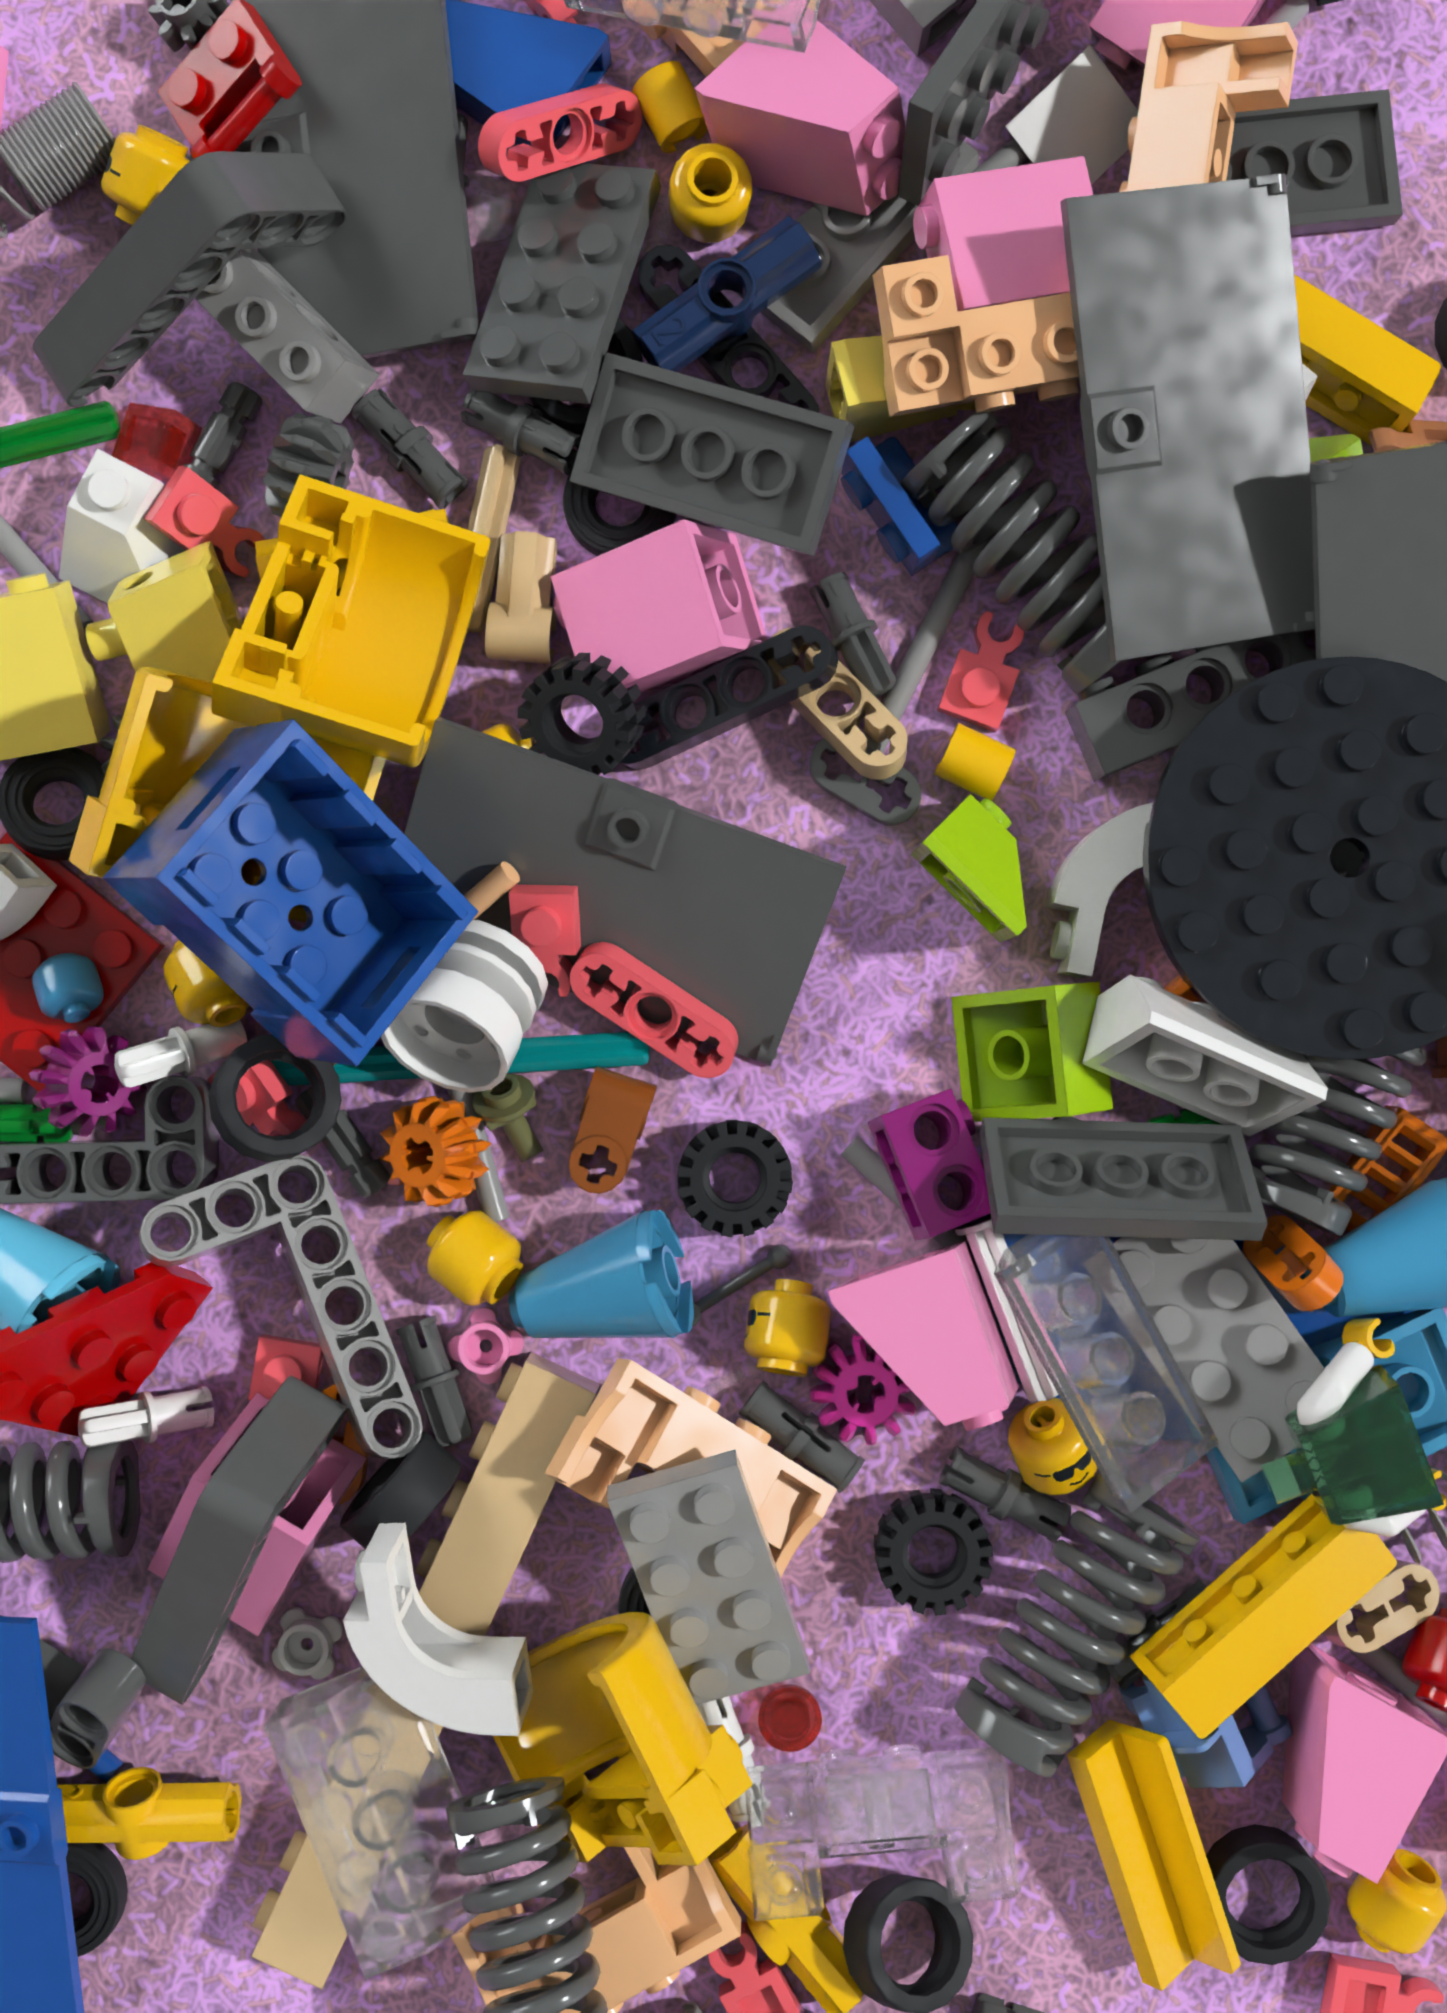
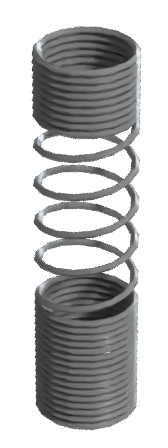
[0,81,115,238]

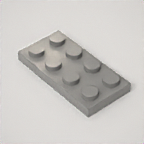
[1088,1237,1354,1483]
[607,1449,810,1705]

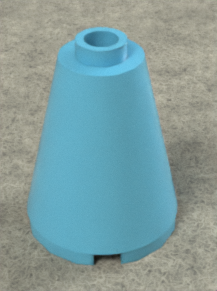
[0,1208,120,1334]

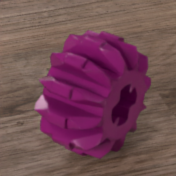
[29,1026,147,1137]

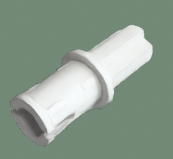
[114,1020,247,1088]
[77,1386,214,1448]

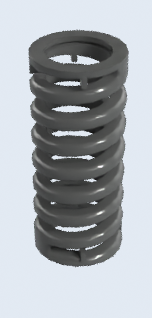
[900,411,1121,694]
[1248,1047,1427,1238]
[0,1440,141,1563]
[954,1472,1201,1778]
[446,1776,608,2013]

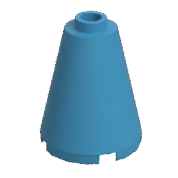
[1305,1177,1447,1317]
[508,1209,694,1338]

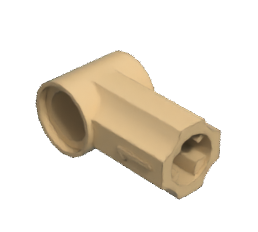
[485,531,557,664]

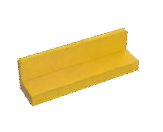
[1294,274,1441,445]
[1129,1485,1397,1739]
[1067,1719,1241,1991]

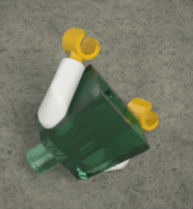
[1261,1318,1447,1537]

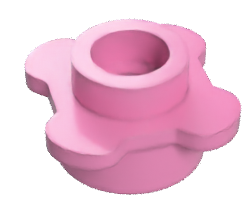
[448,1307,524,1384]

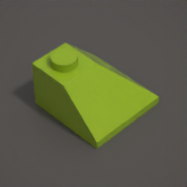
[910,794,1027,943]

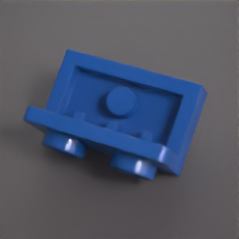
[840,436,957,577]

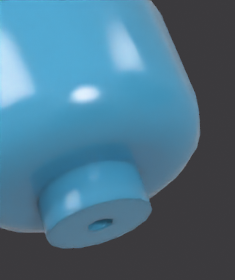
[32,953,104,1023]

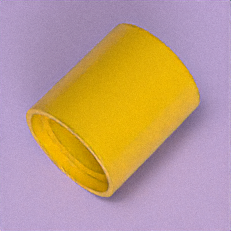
[632,61,708,154]
[933,723,1016,801]

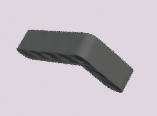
[33,151,348,407]
[131,1375,348,1705]

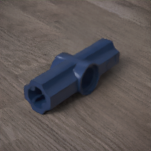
[632,216,822,372]

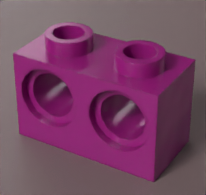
[867,1088,991,1241]

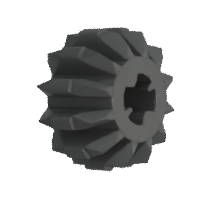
[263,412,354,517]

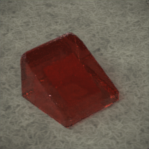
[111,402,202,482]

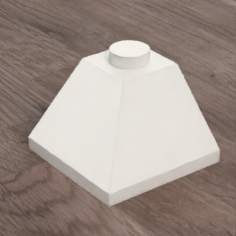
[59,448,185,604]

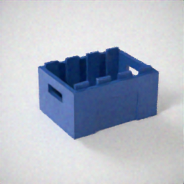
[103,719,478,1066]

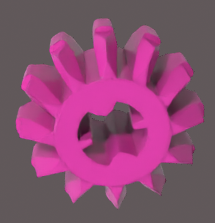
[809,1333,916,1445]

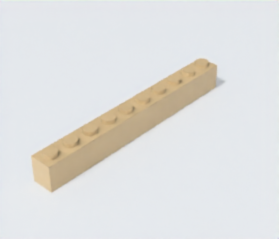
[251,1352,600,1989]

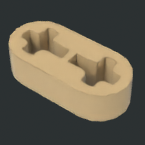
[1323,1560,1440,1653]

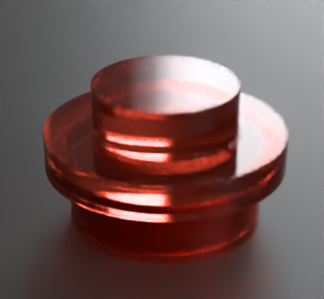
[758,1684,822,1752]

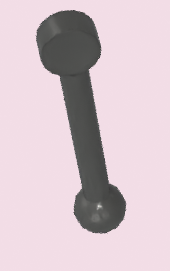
[692,1244,792,1326]

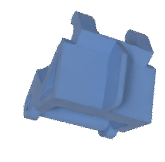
[1119,1676,1293,1788]

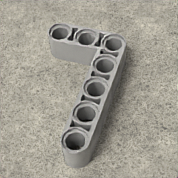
[138,1154,423,1459]

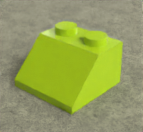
[951,981,1113,1122]

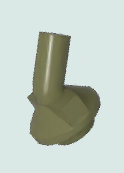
[472,1073,544,1163]

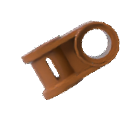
[569,1066,657,1194]

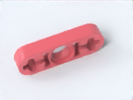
[478,83,643,182]
[570,942,739,1078]

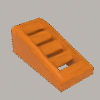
[1329,1105,1447,1232]

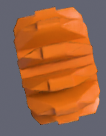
[378,1096,492,1207]

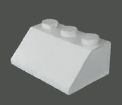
[1082,975,1328,1136]

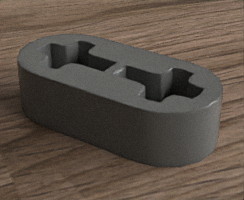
[809,738,921,826]

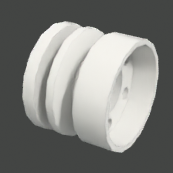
[381,920,548,1093]

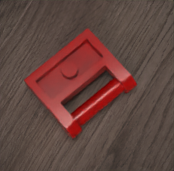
[157,0,302,159]

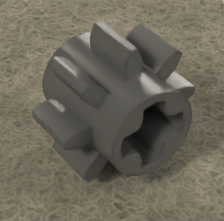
[148,0,229,52]

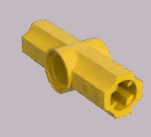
[57,1767,242,1860]
[709,1823,863,2013]

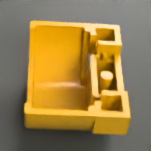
[212,474,490,768]
[68,667,386,922]
[493,1612,753,1866]

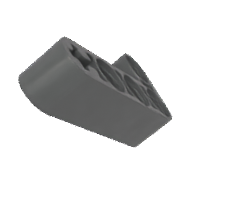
[0,1075,219,1204]
[0,1615,146,1769]

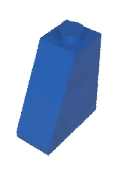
[445,0,612,146]

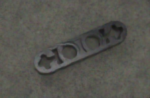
[638,245,820,413]
[620,625,838,770]

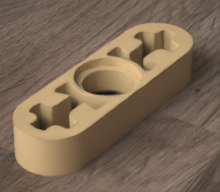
[768,628,908,780]

